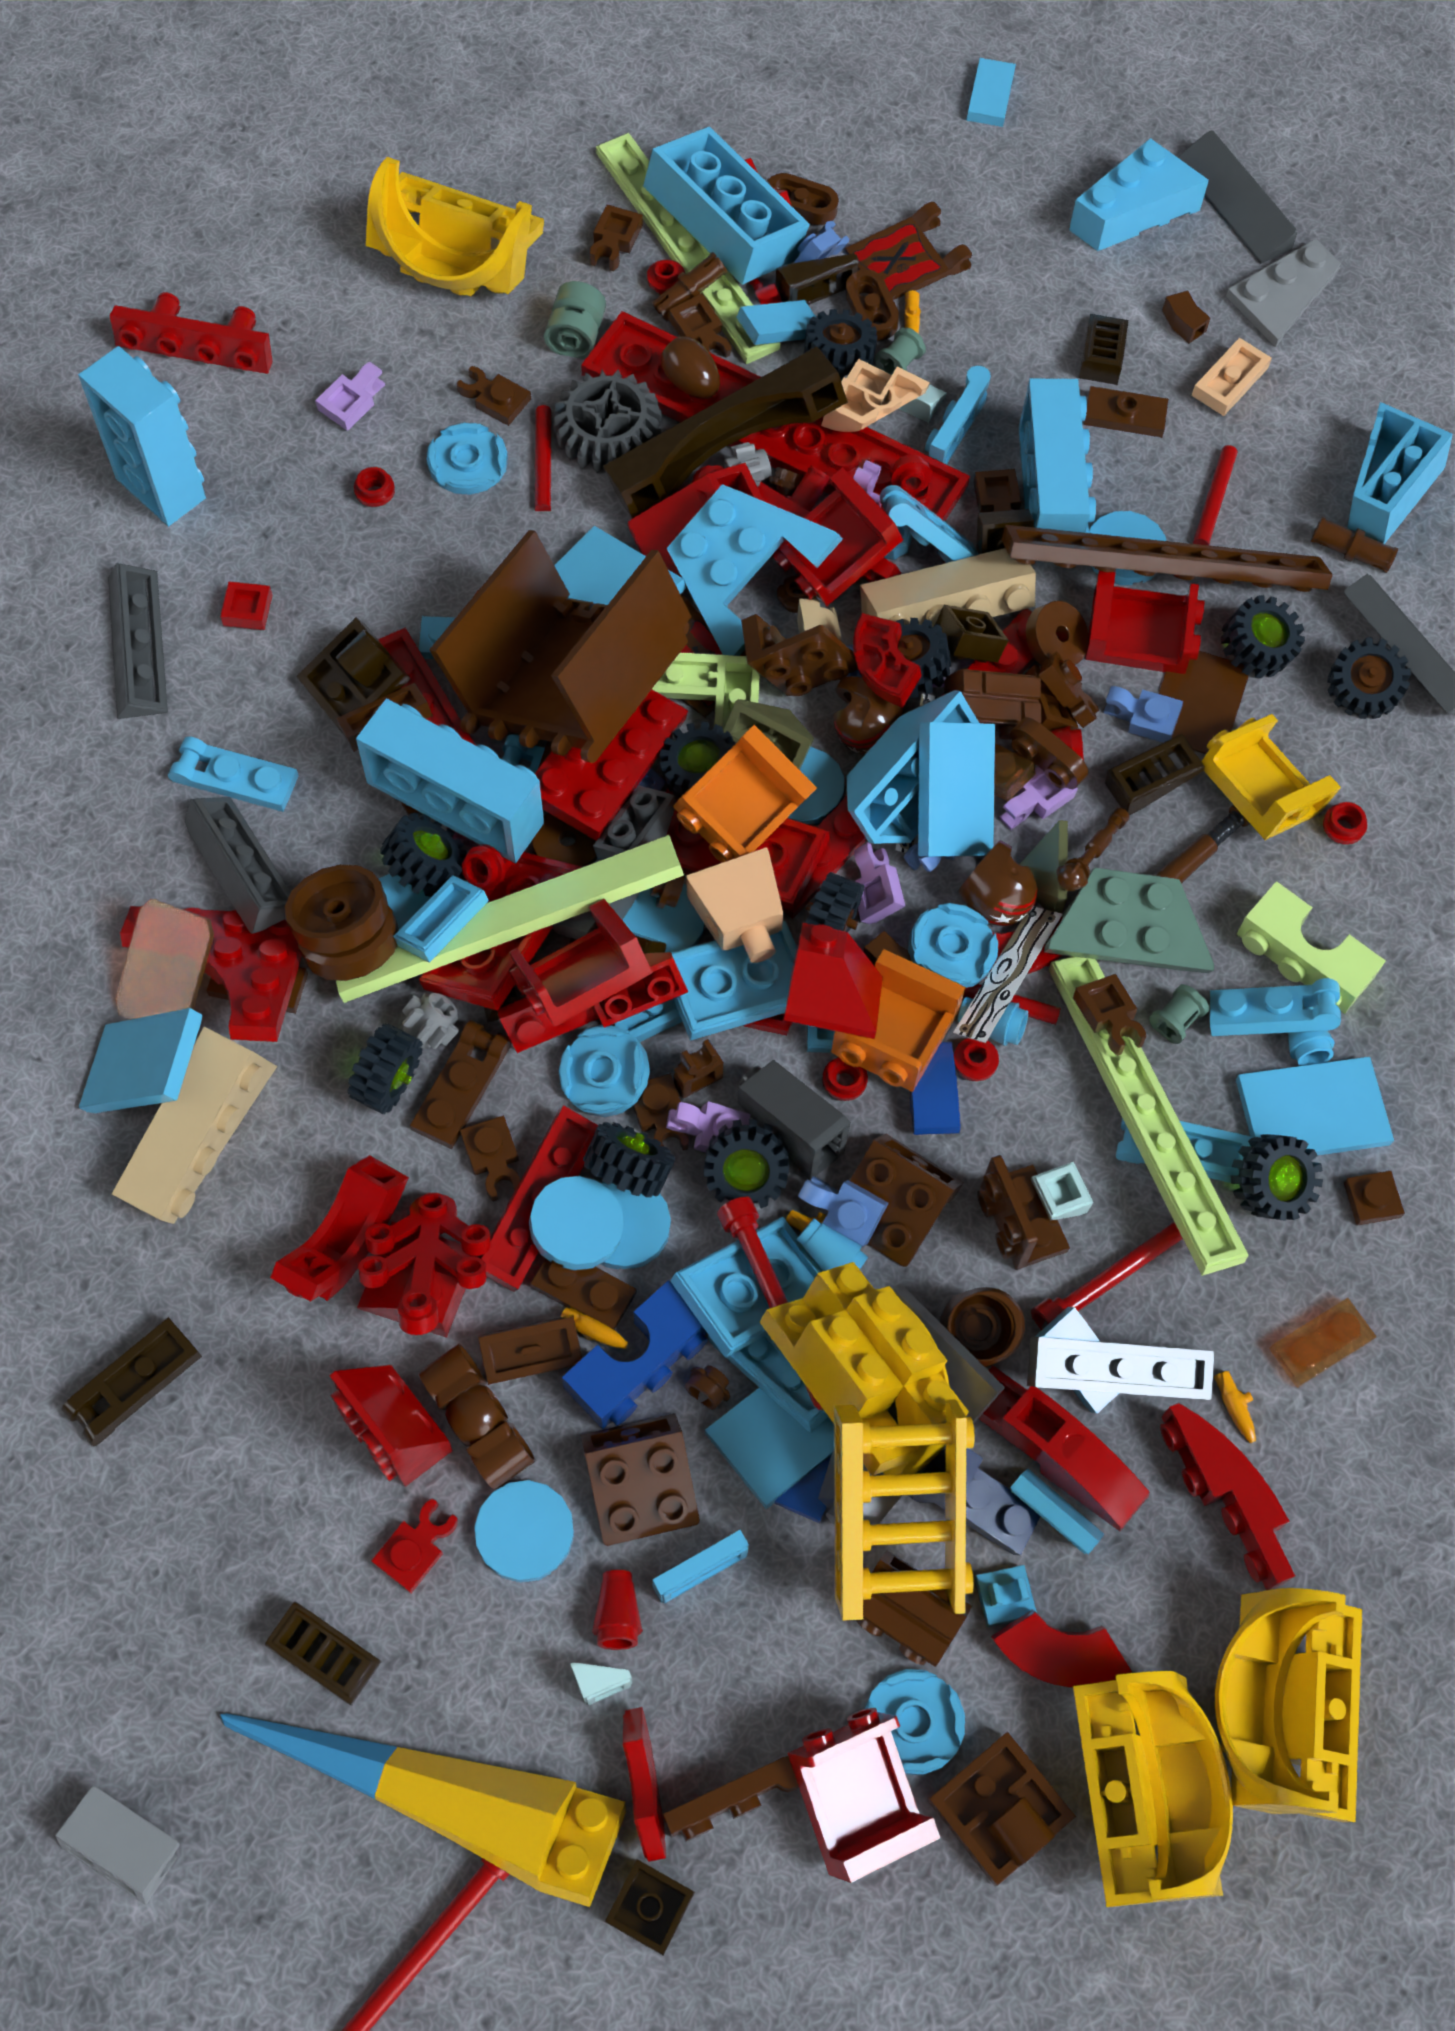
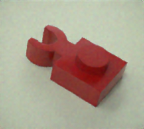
[371,1499,458,1594]

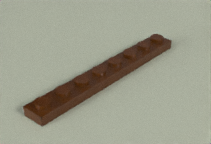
[1002,525,1333,592]

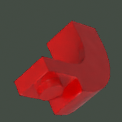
[270,1155,409,1302]

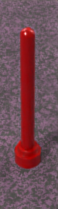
[717,1196,823,1410]
[1031,1222,1183,1331]
[341,1858,510,2031]

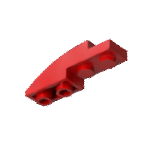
[498,952,688,1053]
[978,1365,1150,1531]
[1160,1403,1295,1590]

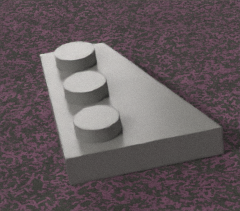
[1226,239,1341,347]

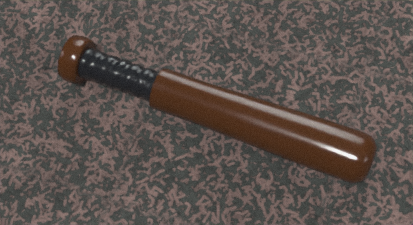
[1153,805,1250,884]

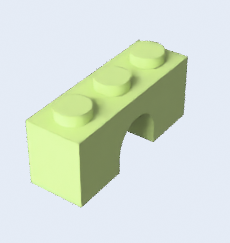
[1237,881,1386,1014]

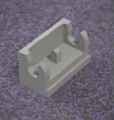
[55,1785,180,1905]

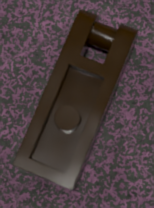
[61,1317,202,1447]

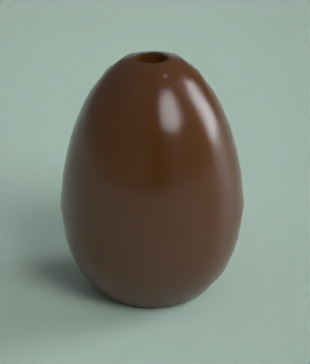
[661,336,720,400]

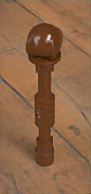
[1056,808,1130,891]

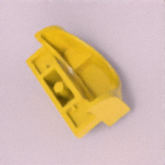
[365,157,544,296]
[759,1262,969,1476]
[1215,1588,1362,1822]
[1073,1671,1233,1907]

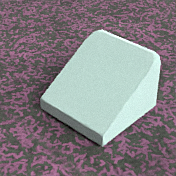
[899,385,947,423]
[1031,1162,1094,1221]
[570,1663,632,1705]

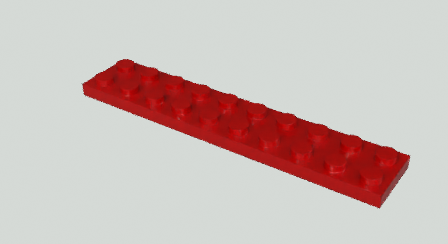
[581,311,970,528]

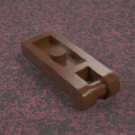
[410,1020,512,1149]
[663,1756,799,1842]

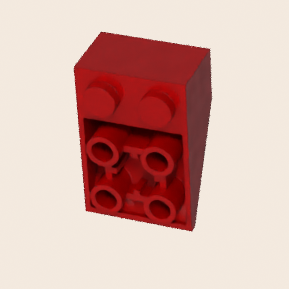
[627,463,772,577]
[329,1365,453,1487]

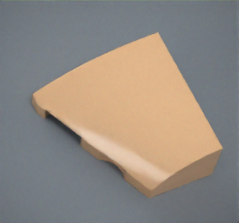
[821,359,930,432]

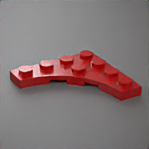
[120,905,302,1042]

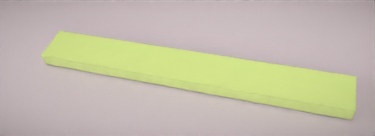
[596,133,780,364]
[336,835,684,1003]
[1049,956,1249,1276]

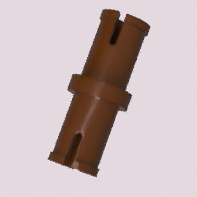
[651,252,728,322]
[1311,517,1398,573]

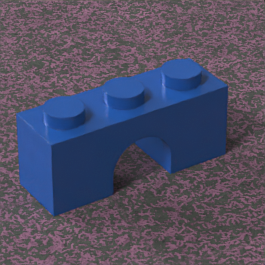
[562,1280,708,1429]

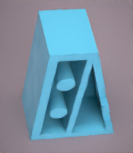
[1069,138,1209,251]
[1347,402,1453,544]

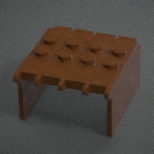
[429,530,691,763]

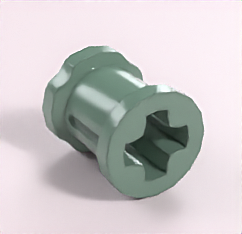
[875,327,926,375]
[1149,984,1209,1044]

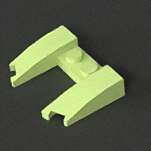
[652,653,760,767]

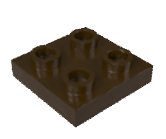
[296,617,411,732]

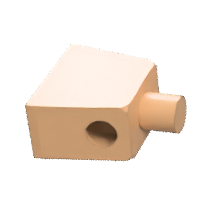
[686,847,783,963]

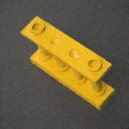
[834,1399,975,1621]

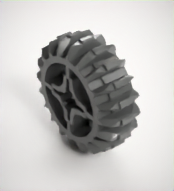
[553,369,662,474]

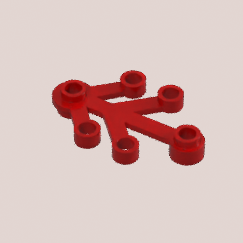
[358,1193,491,1335]

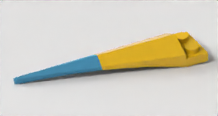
[220,1713,626,1907]

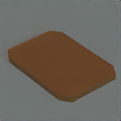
[115,899,214,1020]

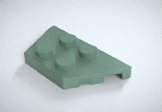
[1044,868,1214,973]

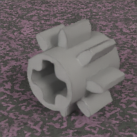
[723,442,771,487]
[402,993,459,1049]

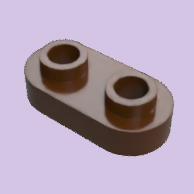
[766,173,839,225]
[846,270,899,341]
[1010,717,1088,789]

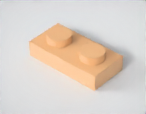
[1191,338,1272,416]

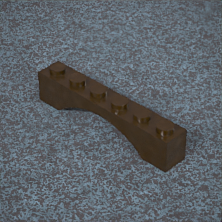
[603,346,848,519]

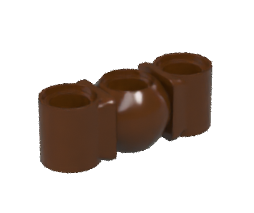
[418,1343,536,1490]

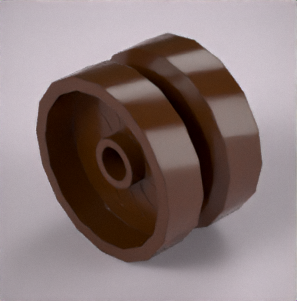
[285,864,399,981]

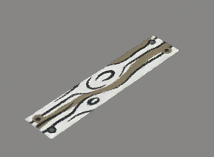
[953,906,1063,1043]

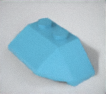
[847,690,979,844]

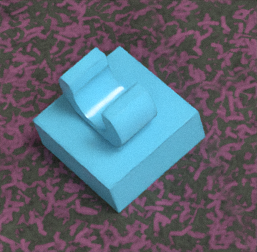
[975,1565,1037,1627]

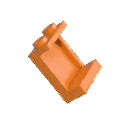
[673,725,817,863]
[831,949,966,1092]

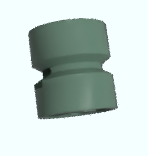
[544,281,606,359]

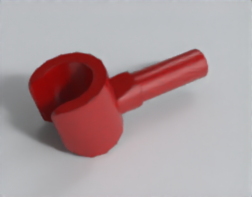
[749,278,782,305]

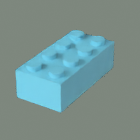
[643,126,810,285]
[78,346,206,527]
[1019,378,1096,533]
[356,698,544,864]

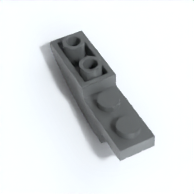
[552,785,677,940]

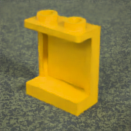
[1201,714,1341,840]

